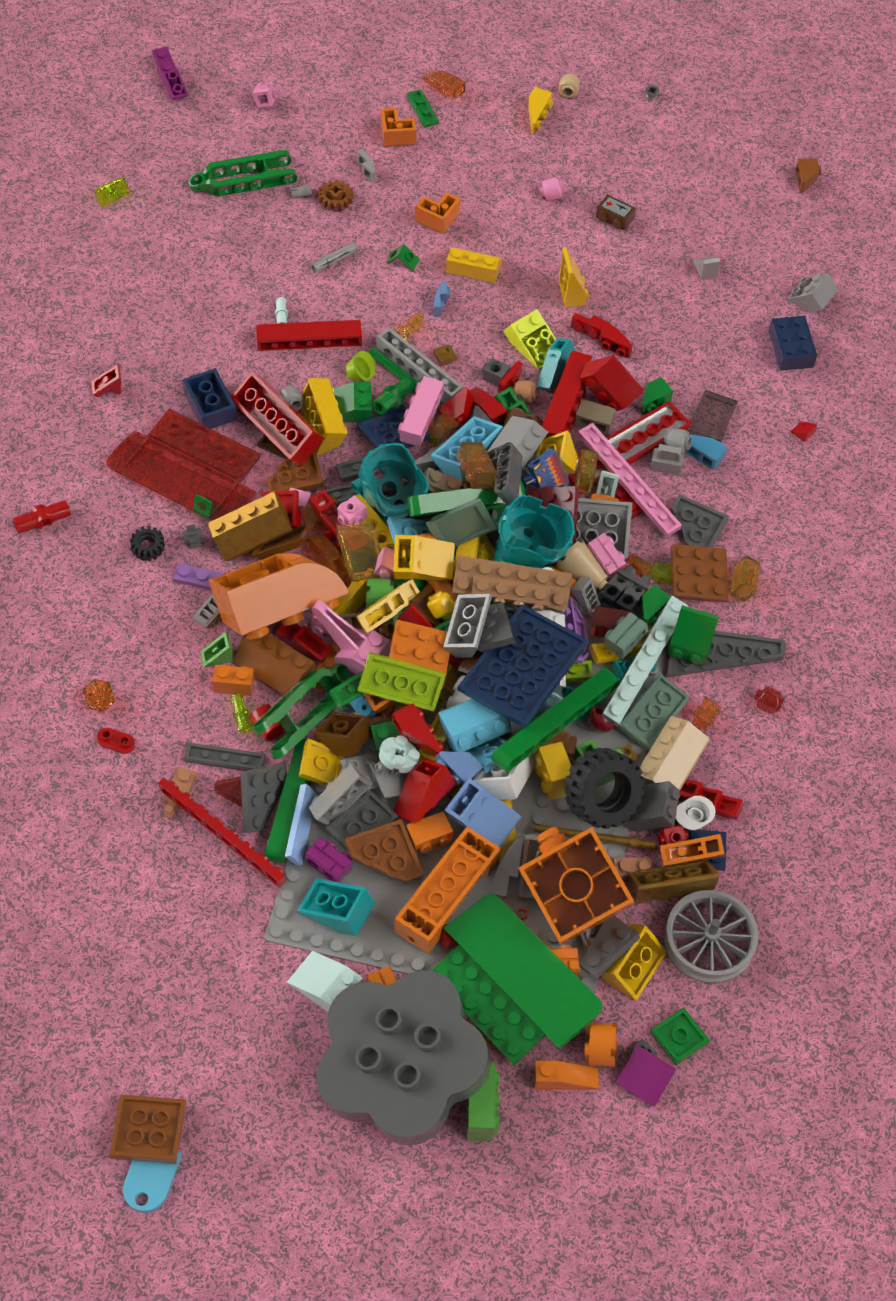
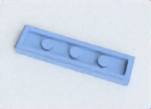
[285,784,317,866]

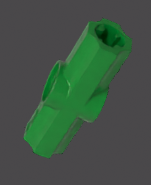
[372,378,415,415]

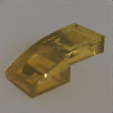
[437,664,462,708]

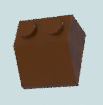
[314,712,372,758]

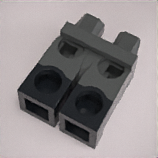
[598,565,651,617]

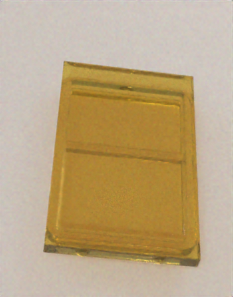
[336,522,381,581]

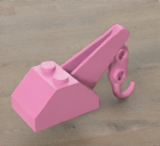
[303,601,391,675]

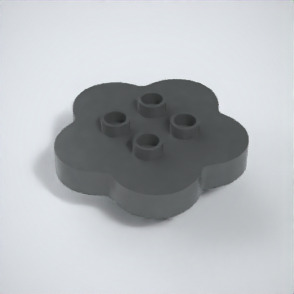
[316,970,491,1145]

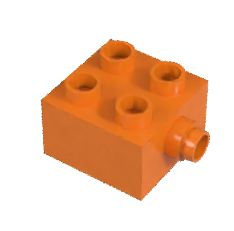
[519,826,635,945]

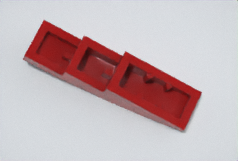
[678,779,743,820]

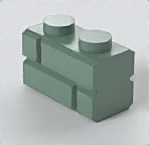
[605,612,648,659]

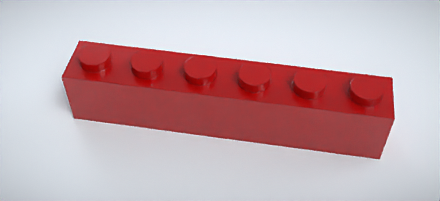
[256,320,362,351]

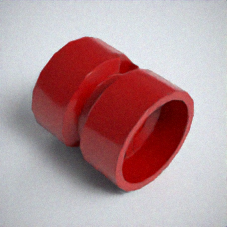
[250,704,285,742]

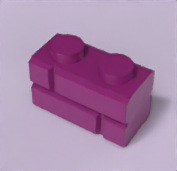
[305,838,353,883]

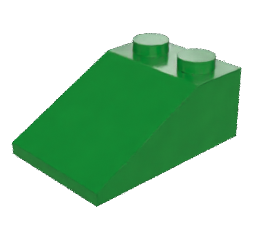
[333,382,372,422]
[668,605,719,666]

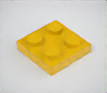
[299,739,343,786]

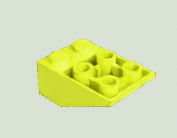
[504,309,556,369]

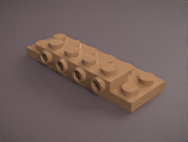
[452,556,572,612]

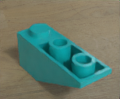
[536,338,576,390]

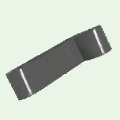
[483,442,523,505]

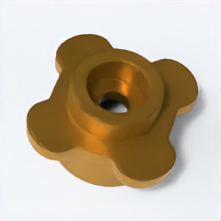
[615,744,638,761]

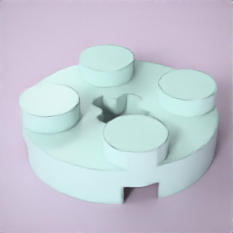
[379,735,420,773]

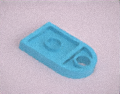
[123,1152,182,1213]

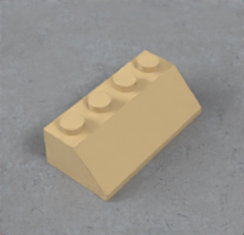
[640,716,710,790]

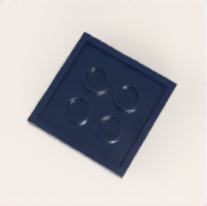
[356,404,431,449]

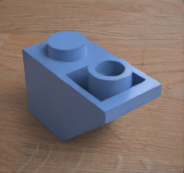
[434,751,483,786]

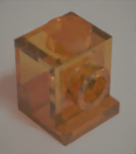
[692,697,722,732]

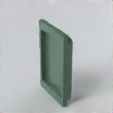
[426,499,497,547]

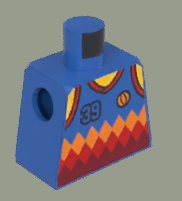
[522,449,569,488]

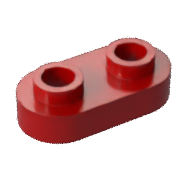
[97,728,135,754]

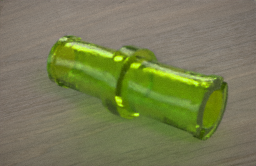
[231,694,251,734]

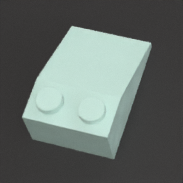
[287,951,363,1012]

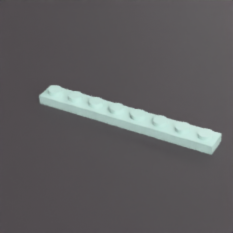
[602,596,688,726]

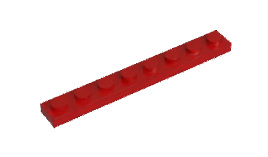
[158,777,286,889]

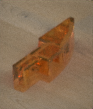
[306,535,352,589]

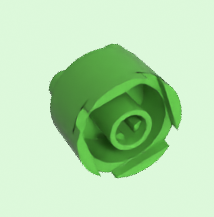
[366,578,395,609]

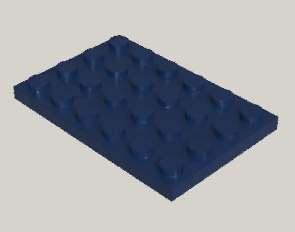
[457,604,589,728]

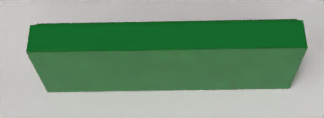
[406,89,439,128]

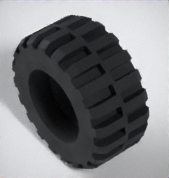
[564,748,645,829]

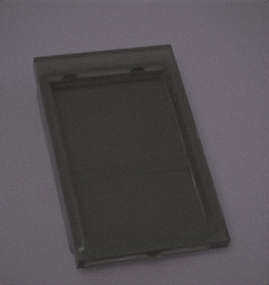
[687,390,738,442]

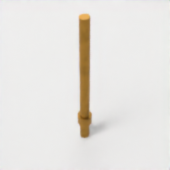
[534,824,655,849]

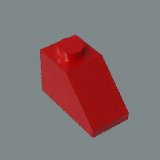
[438,387,474,429]

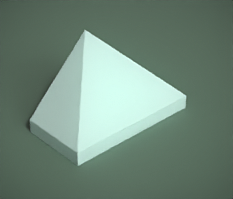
[596,470,620,498]

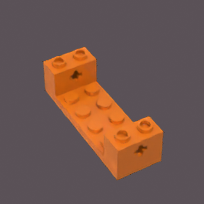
[394,827,501,955]

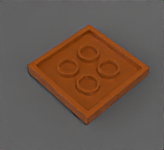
[671,544,728,602]
[109,1094,186,1164]

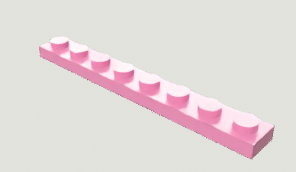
[578,423,682,538]

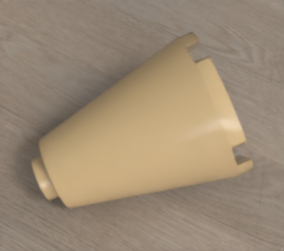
[555,539,608,590]

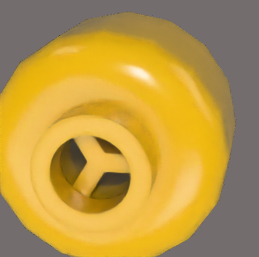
[427,590,455,620]

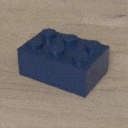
[769,316,817,371]
[182,368,237,431]

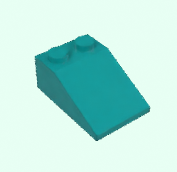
[297,878,375,936]

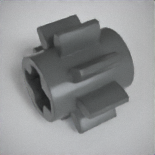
[182,524,204,548]

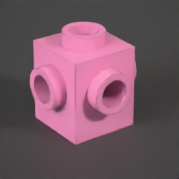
[253,82,277,108]
[337,495,368,530]

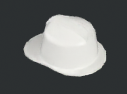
[675,796,716,830]

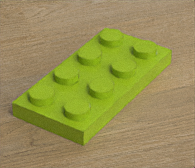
[358,652,446,711]

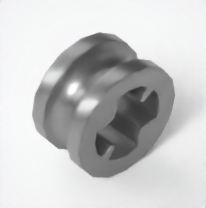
[645,85,660,100]

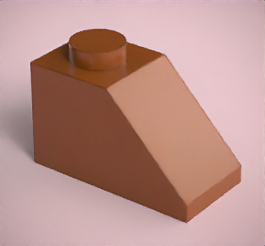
[795,158,821,193]

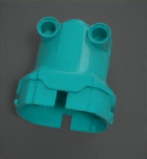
[351,443,430,524]
[492,494,575,569]

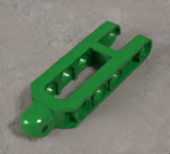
[189,150,298,197]
[252,664,350,760]

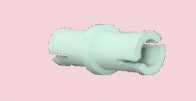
[275,297,288,324]

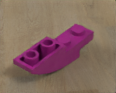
[152,46,188,100]

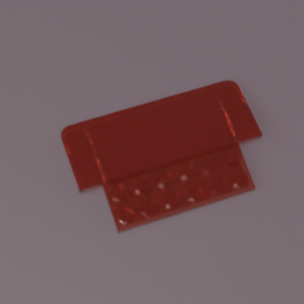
[106,408,260,521]

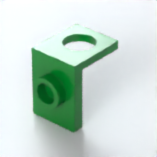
[386,244,420,271]
[193,494,222,520]

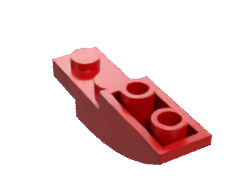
[571,313,633,359]

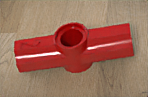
[12,500,71,534]

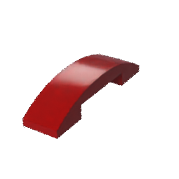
[309,489,370,553]

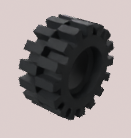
[130,526,165,561]

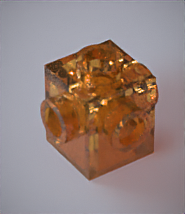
[83,679,115,712]

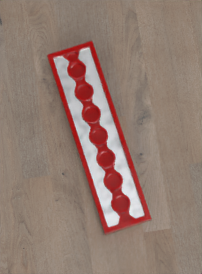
[568,401,692,494]

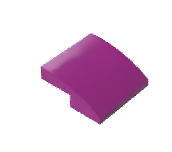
[615,1044,676,1107]

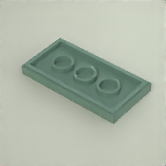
[617,674,690,751]

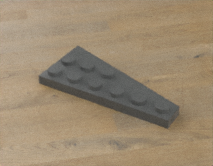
[667,631,785,677]

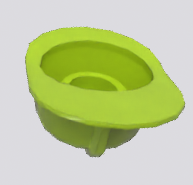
[346,351,376,382]

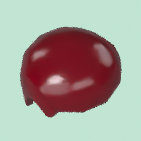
[587,706,615,733]

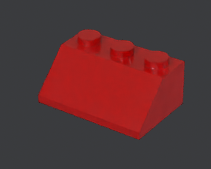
[580,354,644,411]

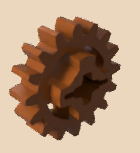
[318,179,354,211]

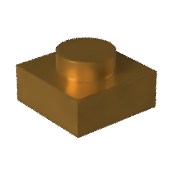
[433,344,457,366]

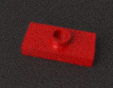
[498,361,523,393]

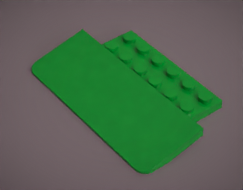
[431,894,603,1066]

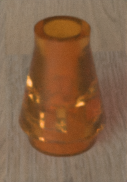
[627,553,652,577]

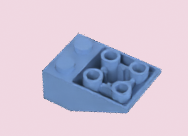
[445,778,522,847]

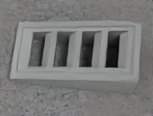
[571,577,601,618]
[193,593,220,629]

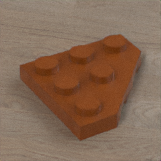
[267,451,324,492]
[344,819,425,884]

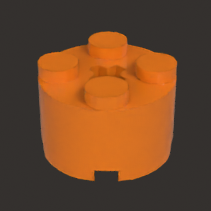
[585,1022,618,1067]

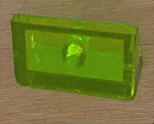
[95,176,130,207]

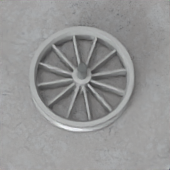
[664,890,758,983]

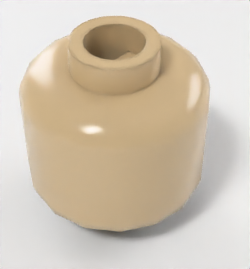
[559,74,580,98]

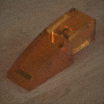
[421,70,466,100]

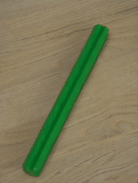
[368,347,445,412]

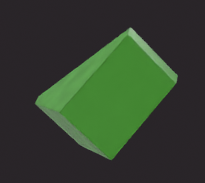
[200,632,233,667]

